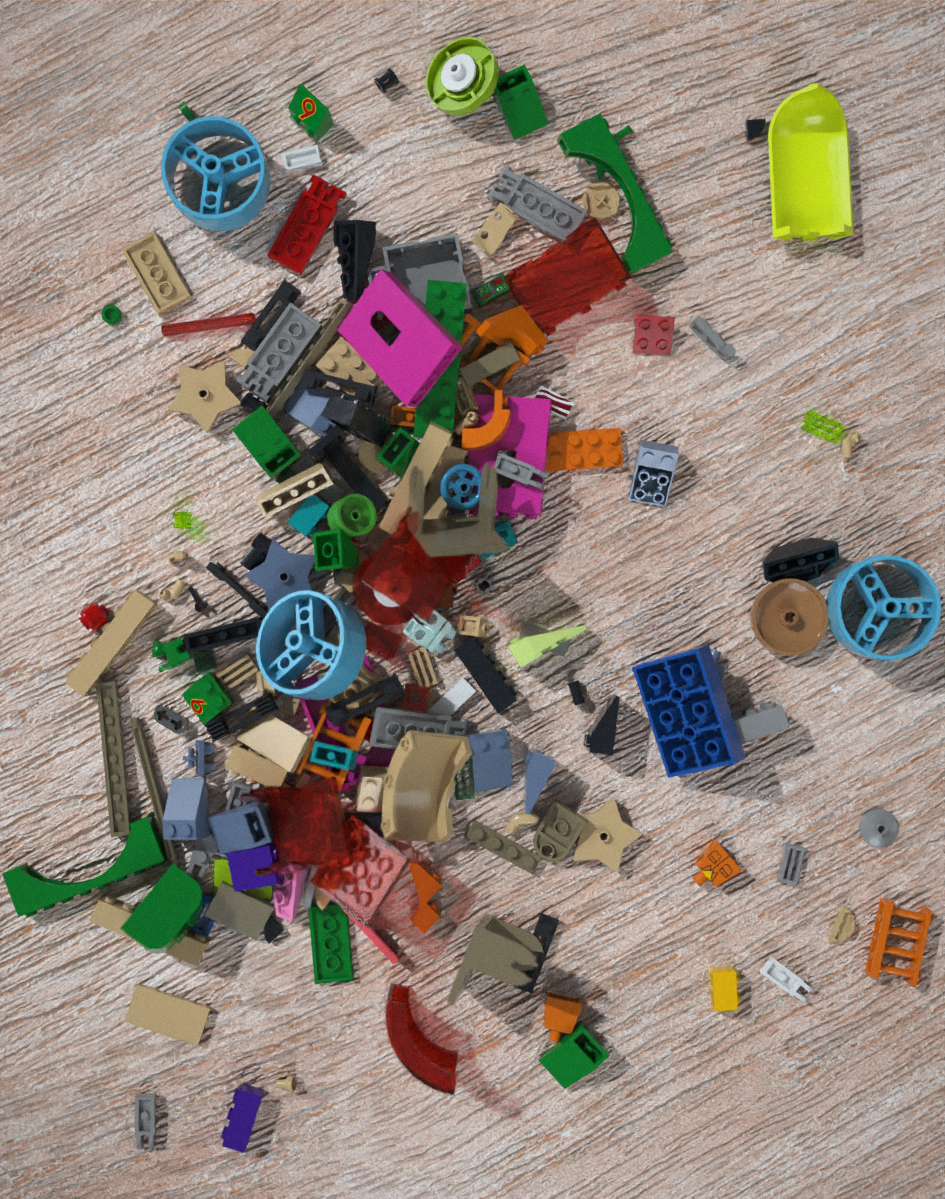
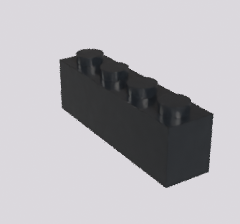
[183,617,263,654]
[454,637,517,714]

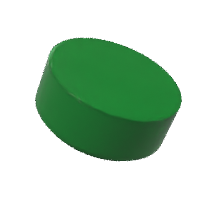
[178,101,196,122]
[101,305,122,325]

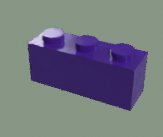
[221,1083,264,1153]

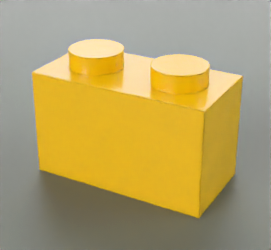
[710,966,741,1011]

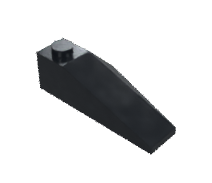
[334,220,376,299]

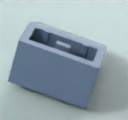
[628,439,679,507]
[207,799,275,854]

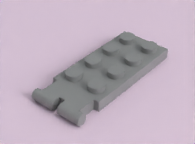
[486,165,587,245]
[235,303,322,403]
[369,706,469,749]

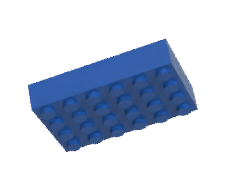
[632,644,746,778]

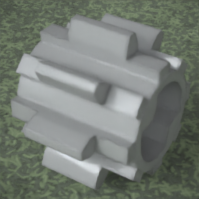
[472,574,496,598]

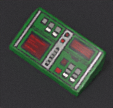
[470,273,513,309]

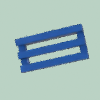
[190,893,215,937]

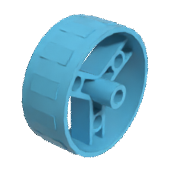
[161,116,271,231]
[826,555,941,661]
[256,590,366,700]

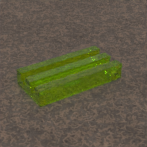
[801,410,844,444]

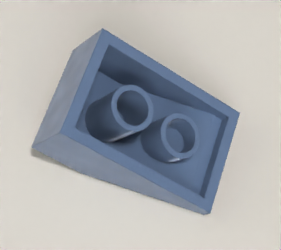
[282,382,339,438]
[466,729,512,792]
[524,748,556,814]
[163,778,210,840]

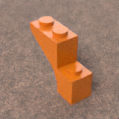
[410,856,442,934]

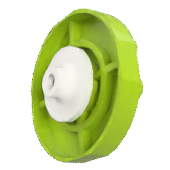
[426,37,499,116]

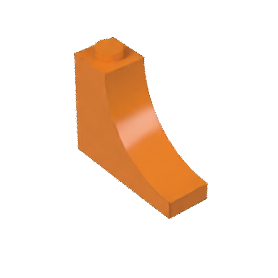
[476,305,549,357]

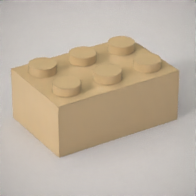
[316,337,384,395]
[225,742,291,792]

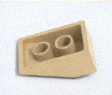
[355,765,389,813]

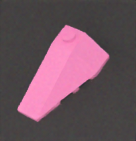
[270,837,313,922]

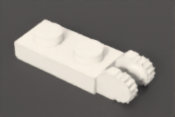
[760,956,814,1003]

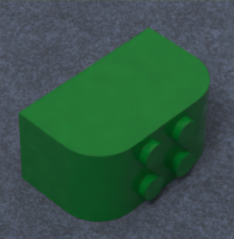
[120,864,204,954]

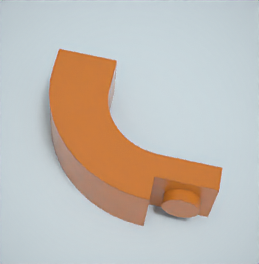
[462,390,512,451]

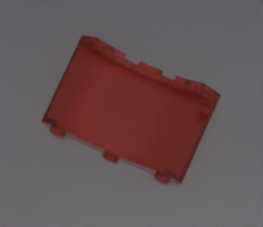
[503,217,632,336]
[385,983,458,1095]

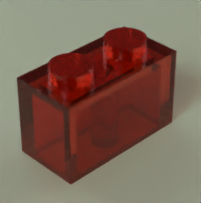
[364,621,404,660]

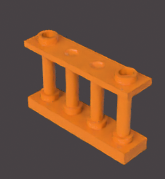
[460,313,531,396]
[296,700,372,792]
[865,897,933,987]

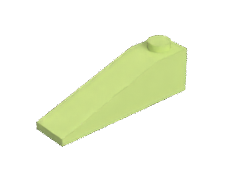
[508,625,587,667]

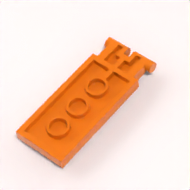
[546,428,623,472]

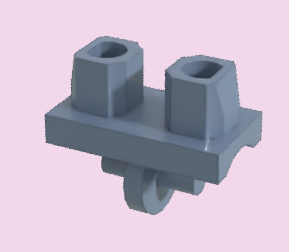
[183,740,214,776]

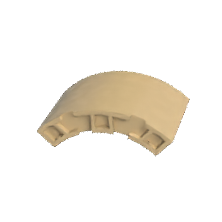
[381,730,473,843]

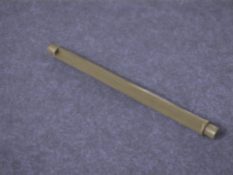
[130,717,179,866]

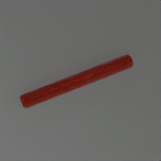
[161,313,256,336]

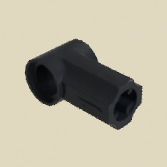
[240,532,272,570]

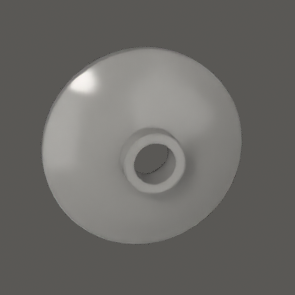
[859,809,898,847]

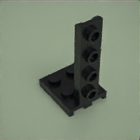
[308,426,389,513]

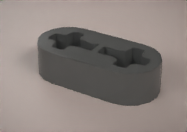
[153,706,189,734]

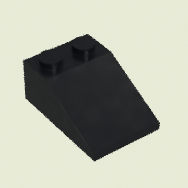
[583,695,620,755]

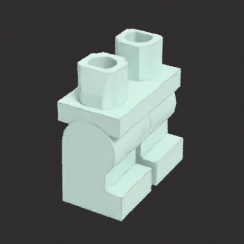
[402,602,457,654]

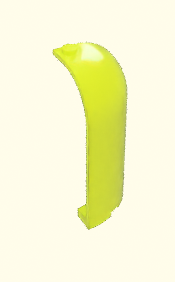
[768,83,854,242]

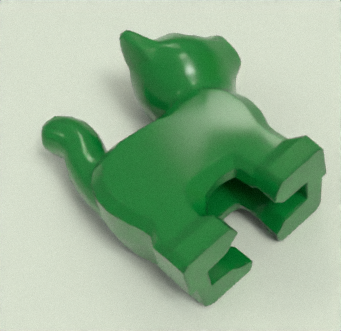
[151,636,192,673]

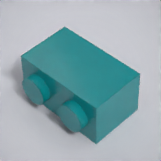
[288,494,330,538]
[310,742,358,770]

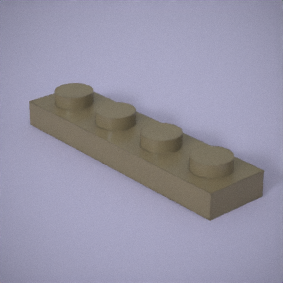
[465,819,541,874]

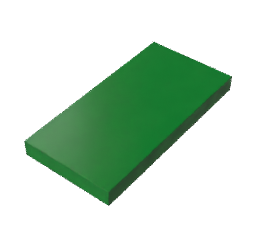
[308,902,354,984]

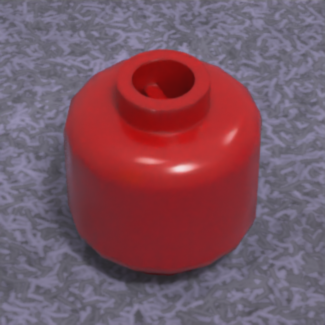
[79,602,109,631]

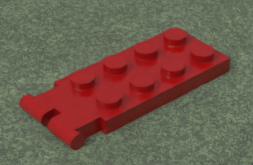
[267,174,347,276]

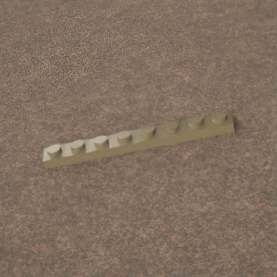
[264,300,353,418]
[96,681,131,837]

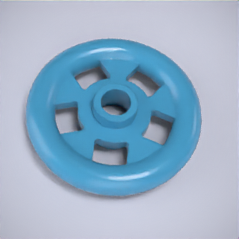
[440,464,482,511]

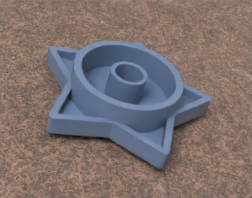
[245,539,315,610]

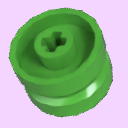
[327,494,377,540]

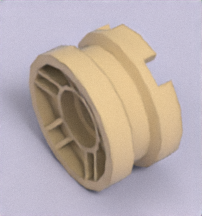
[257,671,278,697]

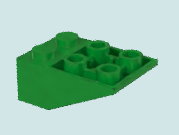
[492,64,548,140]
[232,405,301,478]
[375,427,429,489]
[538,1020,609,1089]

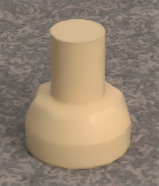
[276,1075,297,1092]

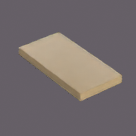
[121,231,192,316]
[236,707,311,773]
[125,983,211,1046]

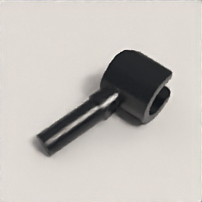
[188,587,207,612]

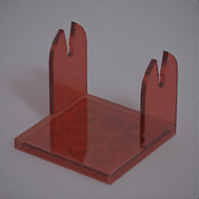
[359,506,476,621]
[240,777,352,876]
[310,815,432,930]

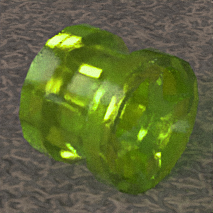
[172,512,192,529]

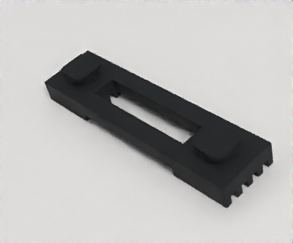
[241,280,301,351]
[300,369,378,406]
[205,562,269,619]
[325,674,405,727]
[204,692,279,742]
[514,913,559,994]

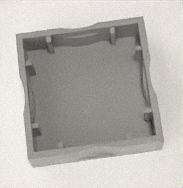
[382,233,472,315]

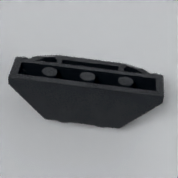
[762,538,840,582]

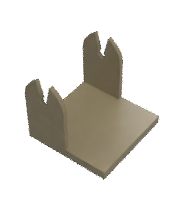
[407,463,507,557]
[446,914,544,1005]

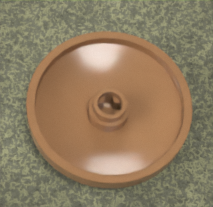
[750,579,829,656]

